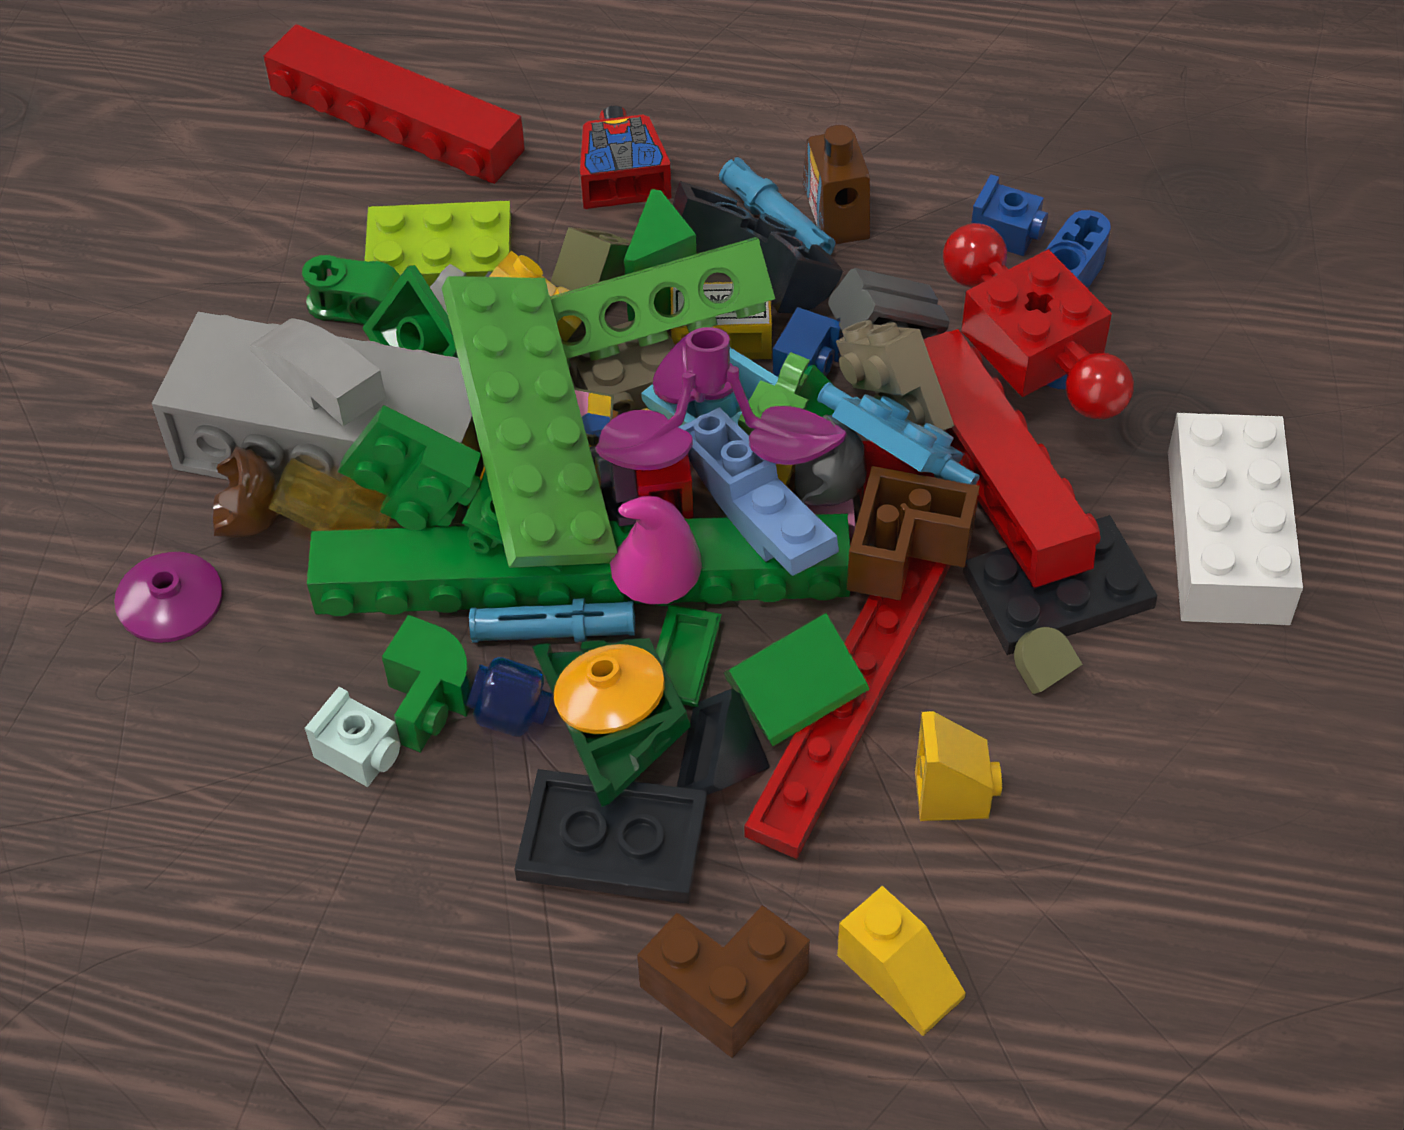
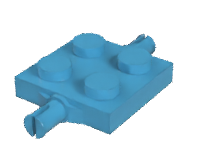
[817,382,979,485]

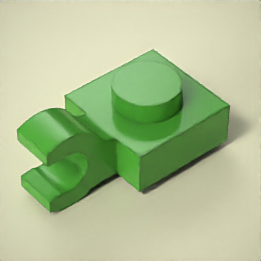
[738,352,810,435]

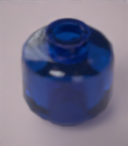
[466,657,552,737]

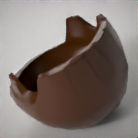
[213,447,281,537]

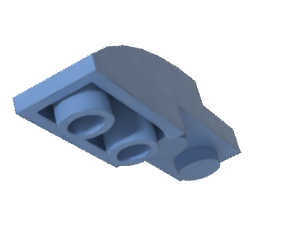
[678,407,839,576]

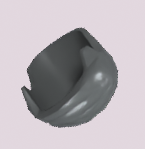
[795,414,867,506]

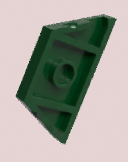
[532,638,691,807]

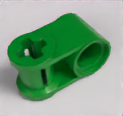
[302,255,400,325]

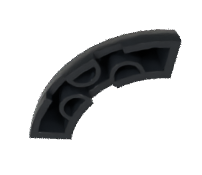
[673,181,843,314]

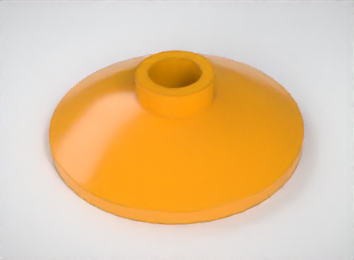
[554,644,665,734]

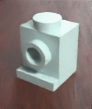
[305,687,401,787]

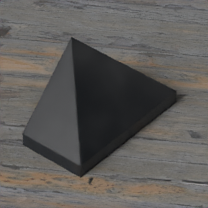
[677,688,770,795]

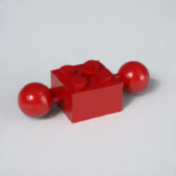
[943,223,1134,420]

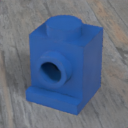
[972,174,1048,256]
[773,307,843,377]

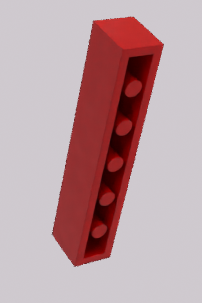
[263,24,525,184]
[923,329,1100,588]

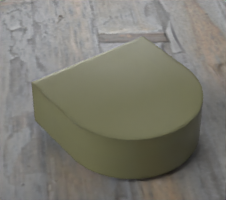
[1014,627,1083,694]

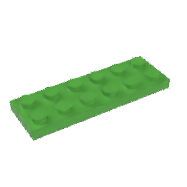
[441,276,617,568]

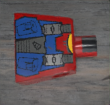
[580,106,672,209]

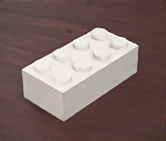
[1168,413,1303,625]

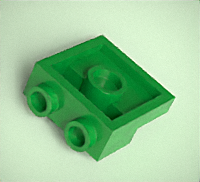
[338,405,481,530]

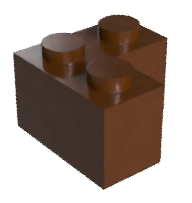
[847,466,980,601]
[637,905,810,1058]

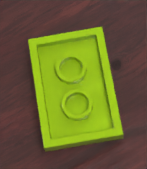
[365,201,511,287]

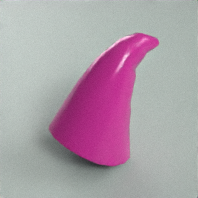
[610,496,702,604]

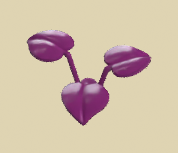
[595,327,846,470]

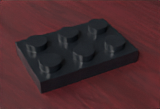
[963,515,1158,655]
[514,769,707,904]

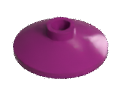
[114,552,223,643]

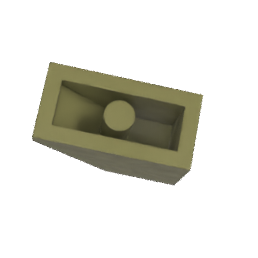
[551,227,631,290]

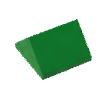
[624,189,696,322]
[362,265,458,358]
[723,613,869,746]

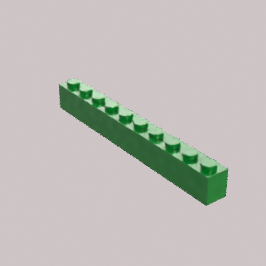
[307,514,850,616]

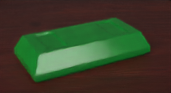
[656,605,722,707]

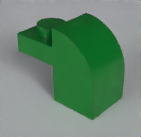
[382,615,473,753]

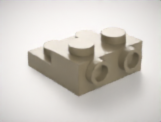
[567,320,675,416]
[836,320,954,431]

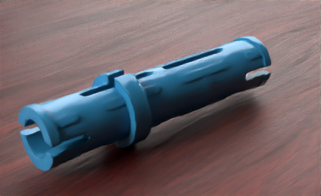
[719,157,835,255]
[469,599,635,643]

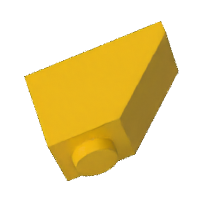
[915,711,1002,821]
[837,886,966,1036]

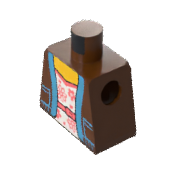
[802,125,870,245]

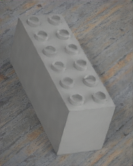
[152,312,484,524]

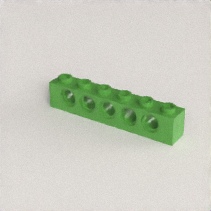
[550,237,775,367]

